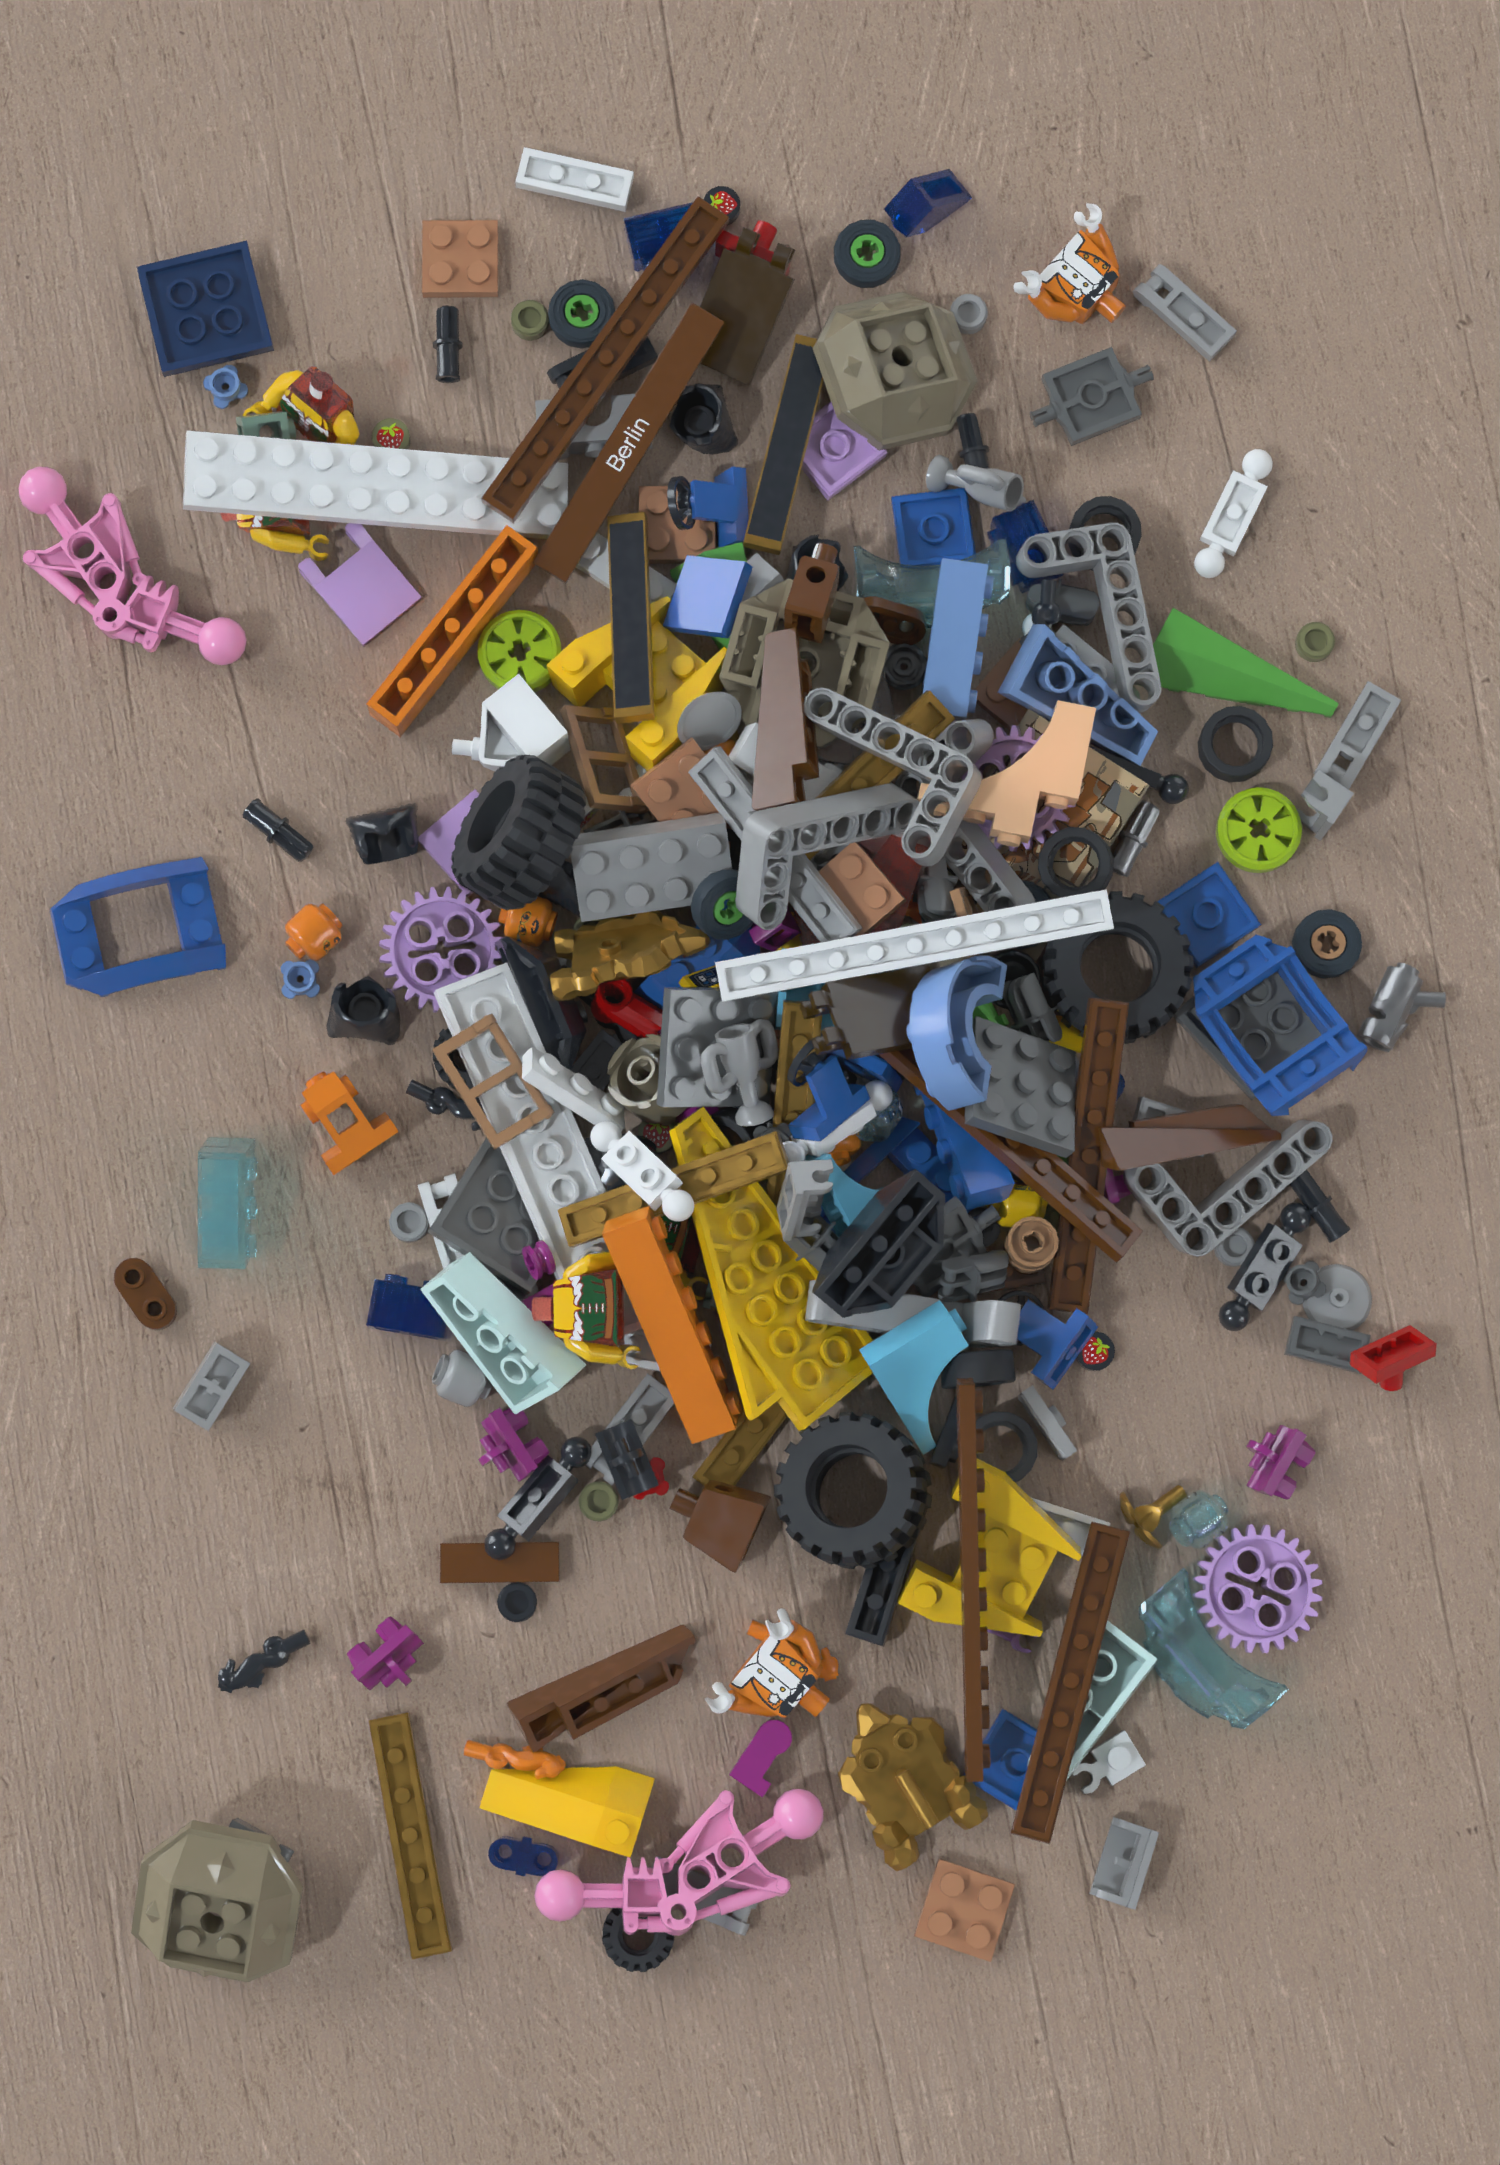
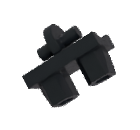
[595,1419,659,1501]

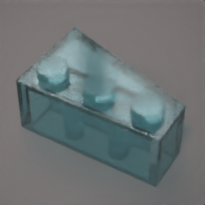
[198,1137,257,1269]

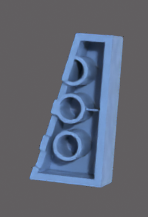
[922,558,994,724]
[997,624,1158,766]

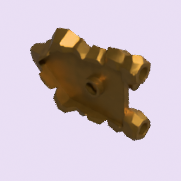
[550,910,710,1001]
[838,1703,988,1872]

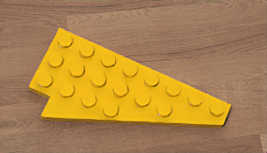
[669,1107,873,1431]

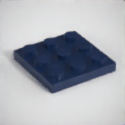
[136,240,274,377]

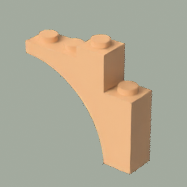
[917,700,1096,847]

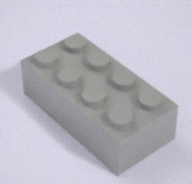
[571,813,732,922]

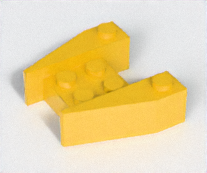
[546,596,727,771]
[898,1458,1082,1637]

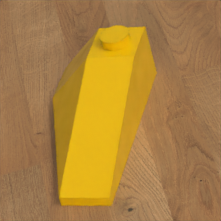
[479,1766,655,1858]

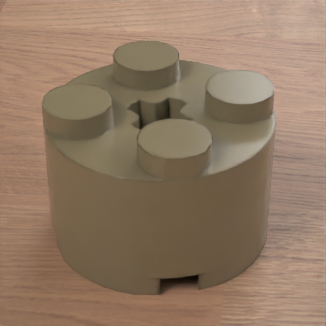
[607,1034,687,1126]

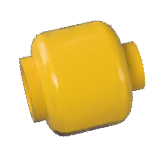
[987,1177,1047,1227]

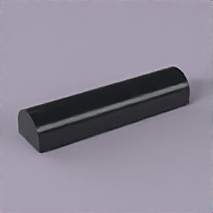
[845,1493,932,1647]

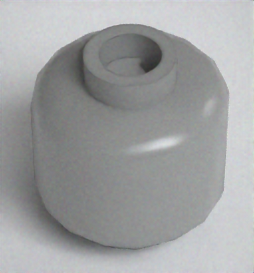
[432,1349,492,1407]

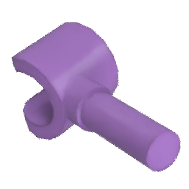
[987,1629,1037,1653]

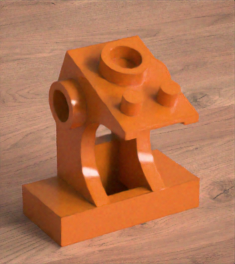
[300,1071,399,1175]

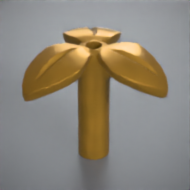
[1120,1485,1187,1549]

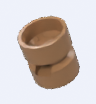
[1003,1216,1059,1274]

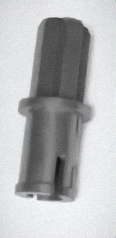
[1112,801,1159,877]

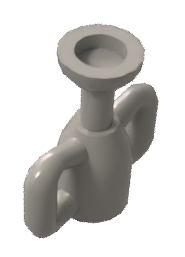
[926,455,1026,512]
[700,1019,779,1126]

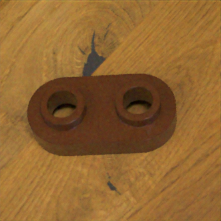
[863,596,926,645]
[114,1258,177,1330]

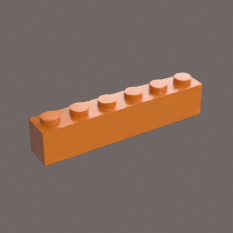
[366,525,538,737]
[602,1206,742,1444]

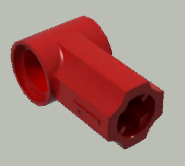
[591,979,663,1038]

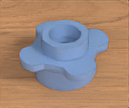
[203,365,248,409]
[281,959,320,999]

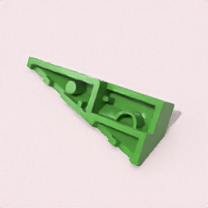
[1138,608,1339,718]

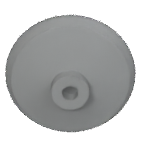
[677,692,742,751]
[1303,1264,1372,1330]

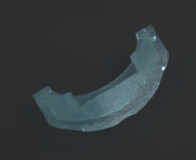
[853,539,1011,629]
[1139,1567,1289,1729]

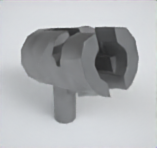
[1356,962,1446,1052]

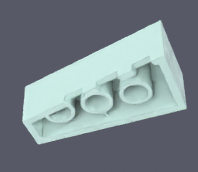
[420,1252,586,1414]
[1027,1620,1157,1781]

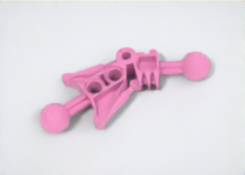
[19,467,247,665]
[534,1789,823,1936]

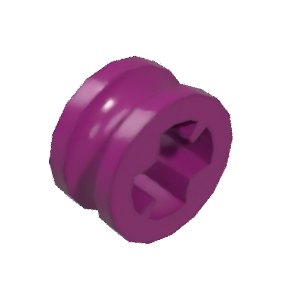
[522,1240,556,1280]

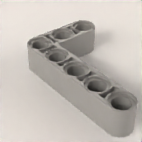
[1016,523,1161,714]
[803,687,982,866]
[895,719,1035,912]
[735,784,920,930]
[1123,1119,1333,1257]
[805,1280,1021,1348]

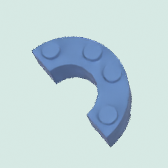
[907,955,1007,1111]

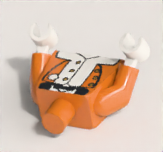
[1014,203,1126,324]
[705,1608,830,1718]

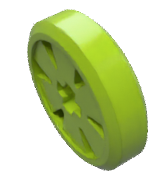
[477,610,562,692]
[1216,787,1302,873]

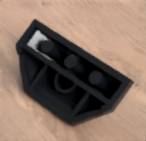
[495,936,588,1070]
[812,1169,945,1318]

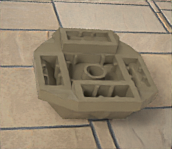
[813,292,977,451]
[719,578,890,749]
[131,1820,303,1982]

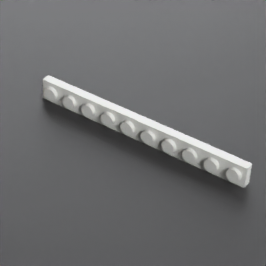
[715,889,1114,1002]

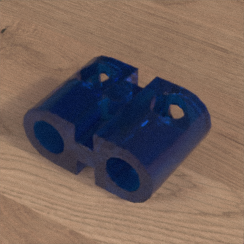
[488,1836,559,1876]

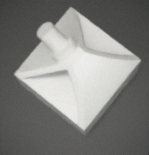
[452,674,570,771]

